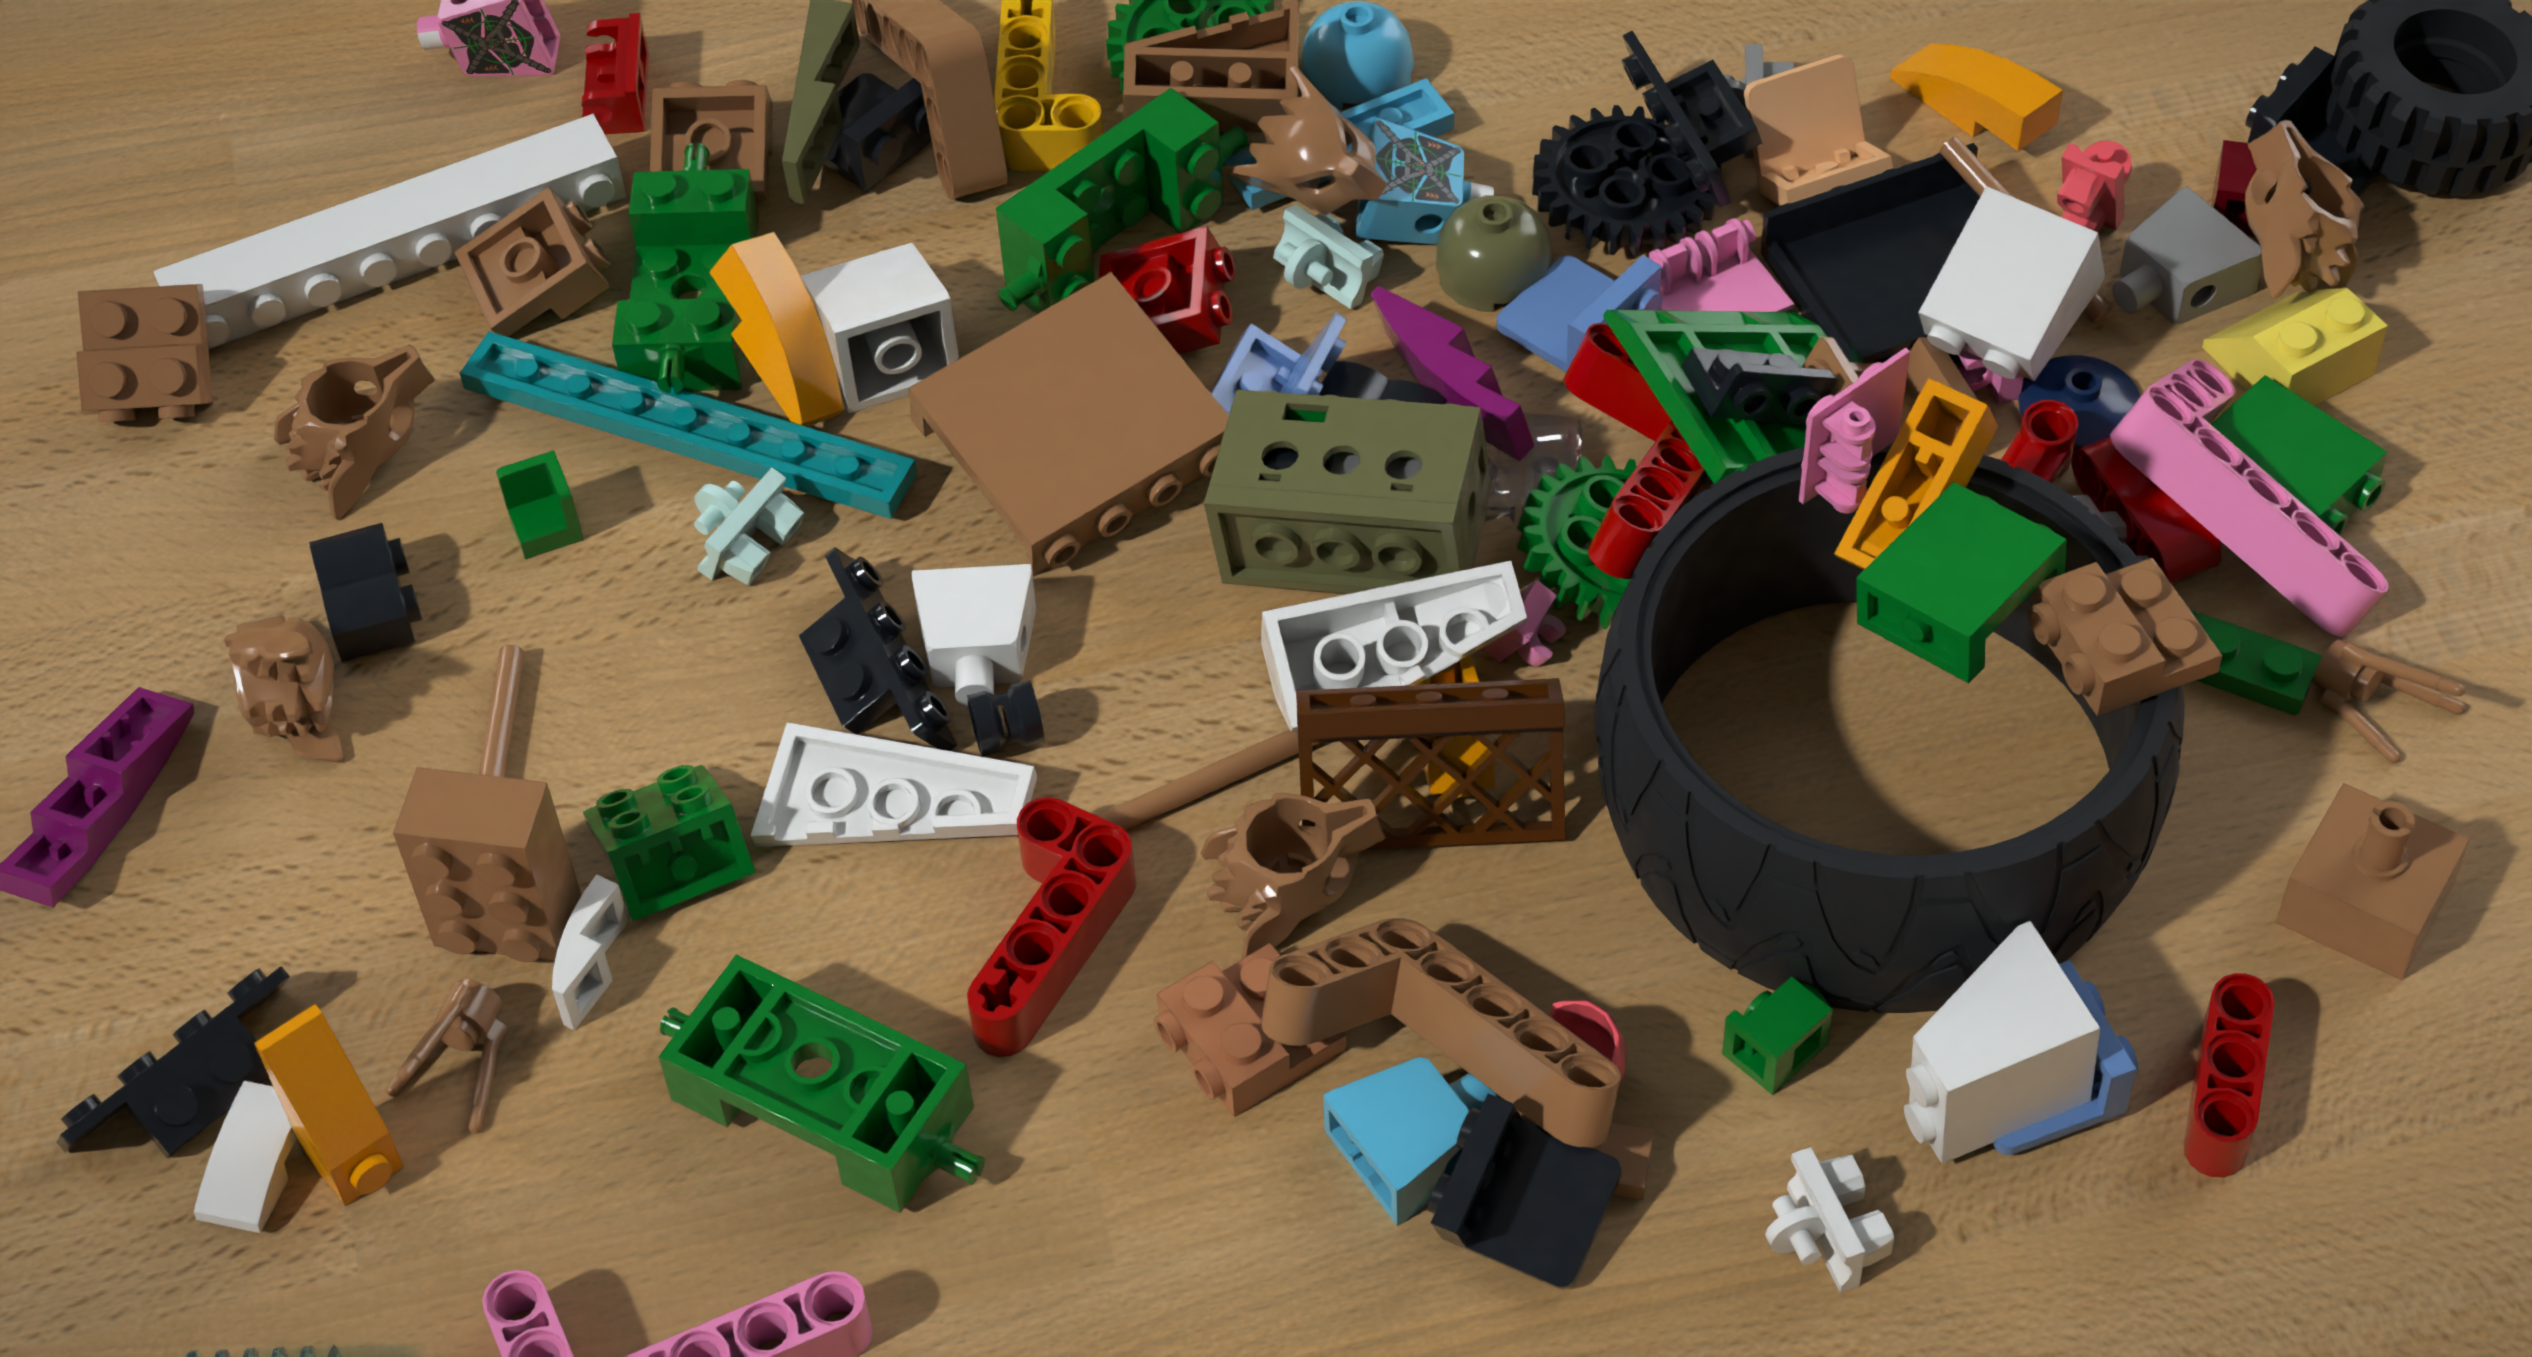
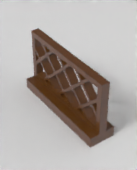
[1296,678,1566,849]

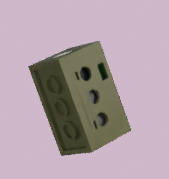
[1204,390,1492,594]

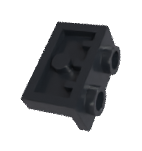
[1681,348,1837,424]

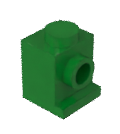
[1722,976,1833,1095]

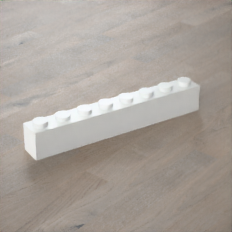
[153,114,626,349]

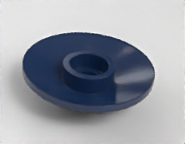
[2018,355,2140,450]

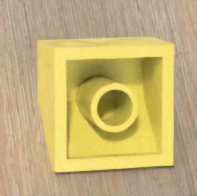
[2202,288,2388,406]

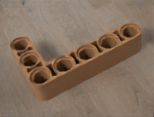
[851,0,1008,199]
[1261,918,1621,1147]

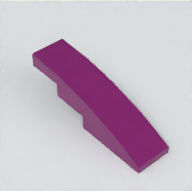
[1370,286,1535,462]
[0,687,194,908]

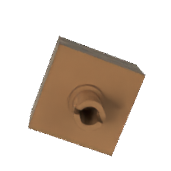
[2276,783,2470,980]

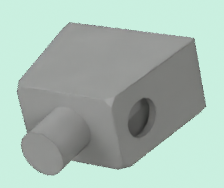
[2112,186,2263,324]

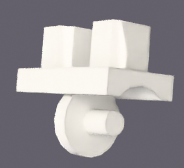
[1765,1147,1894,1293]

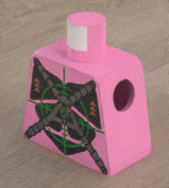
[417,0,561,77]

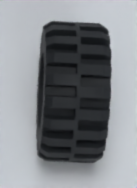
[2322,0,2532,197]

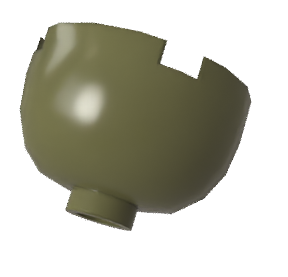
[1436,195,1552,312]

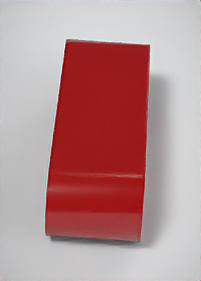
[2071,437,2222,584]
[2184,973,2275,1178]

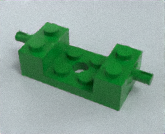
[996,88,1249,314]
[612,143,759,393]
[658,954,985,1213]

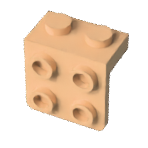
[1744,54,1893,206]

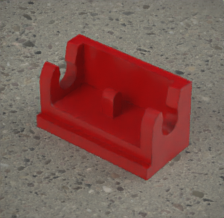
[581,13,649,134]

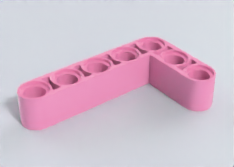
[2110,359,2389,637]
[482,1270,873,1357]

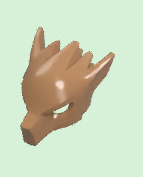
[1222,65,1387,214]
[2245,120,2364,299]
[274,344,435,520]
[224,615,344,763]
[1200,793,1386,959]

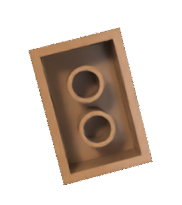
[393,767,582,962]

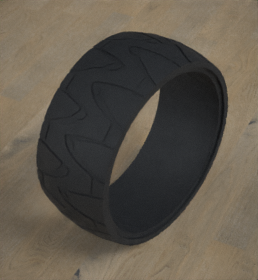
[1595,442,2185,1013]

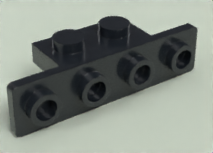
[1621,30,1762,208]
[799,547,957,751]
[57,966,290,1158]

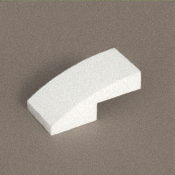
[552,874,629,1031]
[194,1081,297,1233]

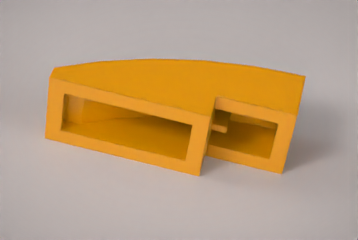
[1890,43,2063,151]
[709,232,844,427]

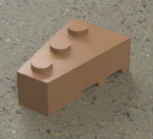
[1123,0,1299,133]

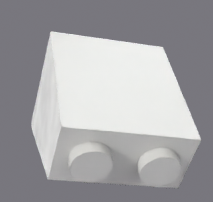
[1918,186,2105,381]
[800,243,959,414]
[1904,921,2100,1164]

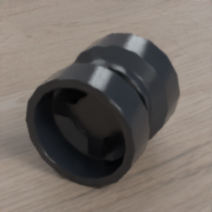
[967,680,1045,757]

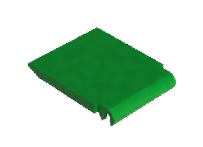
[1603,310,1827,483]

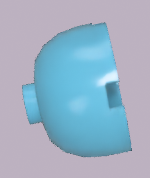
[1302,1,1414,110]

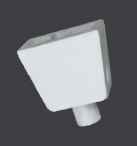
[912,564,1036,707]

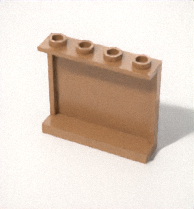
[908,272,1229,576]

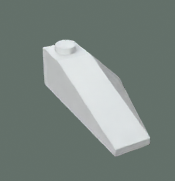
[1261,561,1527,733]

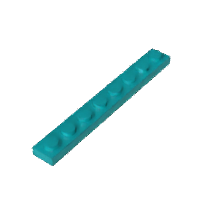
[459,331,917,519]

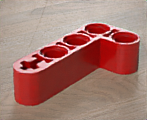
[967,797,1136,1057]

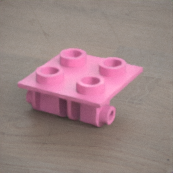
[1649,218,1794,312]
[1799,348,1910,514]

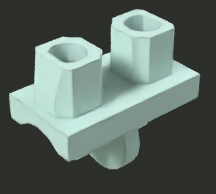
[1273,204,1384,309]
[694,468,805,586]

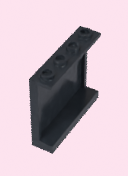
[1760,143,1980,364]

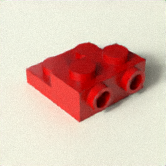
[1098,226,1236,354]

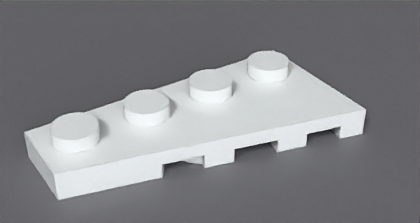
[751,722,1037,847]

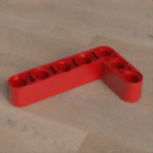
[1564,323,1708,579]

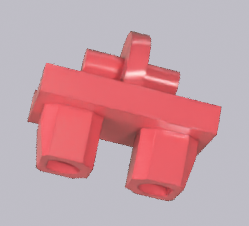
[2057,140,2132,232]

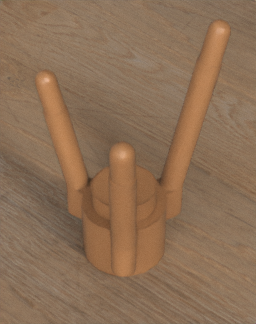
[2314,639,2465,763]
[386,979,508,1133]

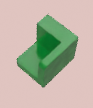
[496,450,584,559]

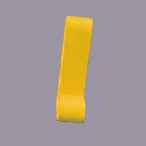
[994,0,1104,172]

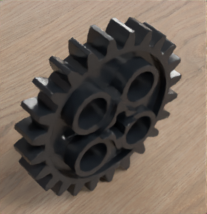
[1532,105,1721,256]

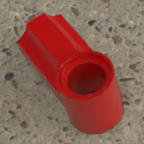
[2001,400,2078,484]

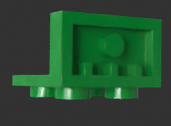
[583,765,756,921]

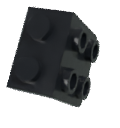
[2245,46,2380,197]
[824,73,932,191]
[1428,1093,1622,1290]

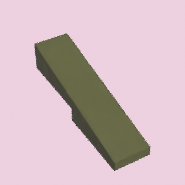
[782,0,860,204]

